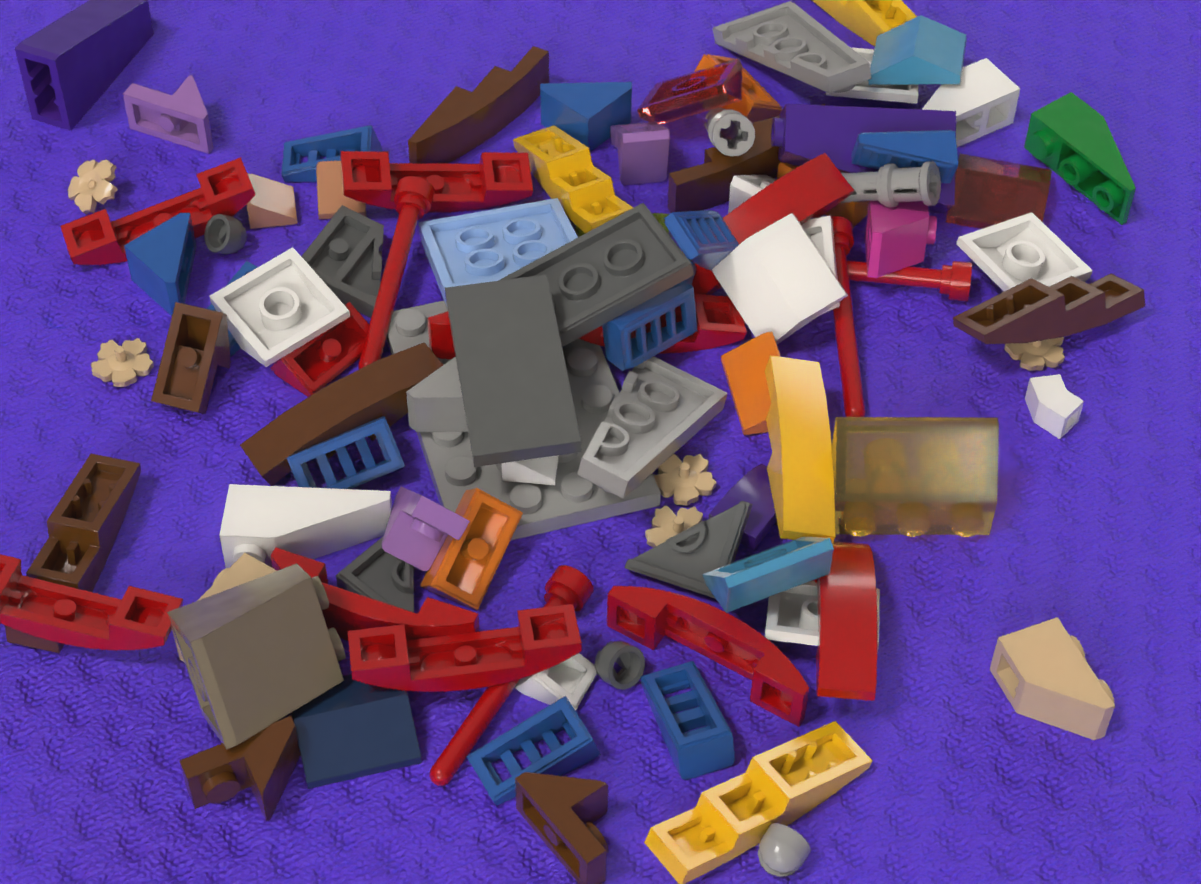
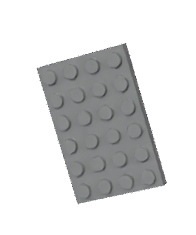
[386,301,661,541]

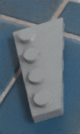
[713,1,871,93]
[578,356,728,499]

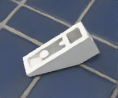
[922,58,1020,147]
[219,484,392,568]

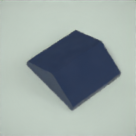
[291,674,422,789]

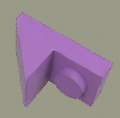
[123,75,213,154]
[610,122,670,185]
[382,486,470,571]

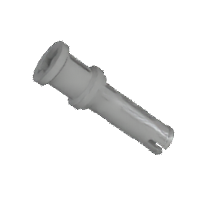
[704,108,755,156]
[840,161,941,207]

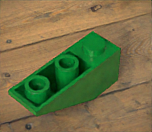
[1024,92,1136,225]

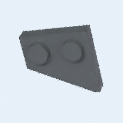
[301,205,384,318]

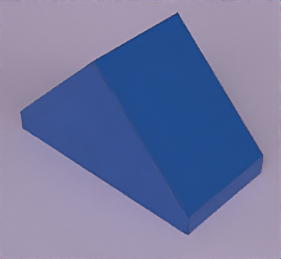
[540,82,632,152]
[124,213,197,316]

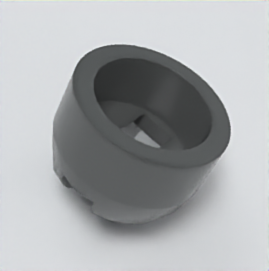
[204,214,247,254]
[595,641,645,690]

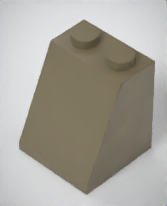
[167,564,346,749]

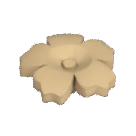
[68,160,118,214]
[1004,337,1065,371]
[90,338,154,387]
[654,454,716,506]
[645,506,703,548]

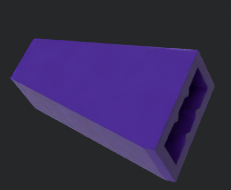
[15,0,154,131]
[771,104,956,213]

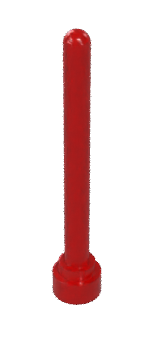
[358,176,435,369]
[831,216,865,423]
[847,260,972,301]
[429,565,594,786]

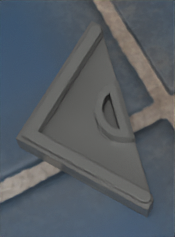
[625,501,753,599]
[336,536,414,612]

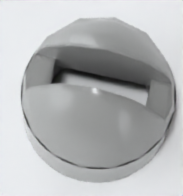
[758,823,811,877]

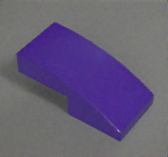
[709,464,778,551]

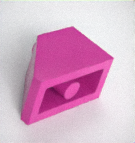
[865,201,937,278]

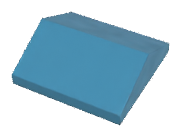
[868,15,967,85]
[702,537,834,613]

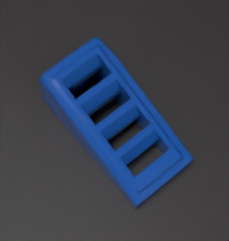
[281,125,383,182]
[851,130,958,183]
[664,210,739,270]
[602,283,697,371]
[287,416,405,489]
[640,661,735,780]
[467,696,601,806]

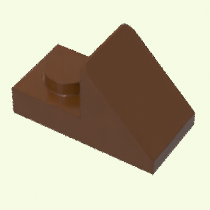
[151,302,231,414]
[179,716,300,821]
[515,772,608,884]

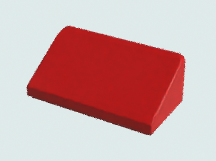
[270,302,369,397]

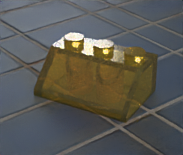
[832,417,999,537]

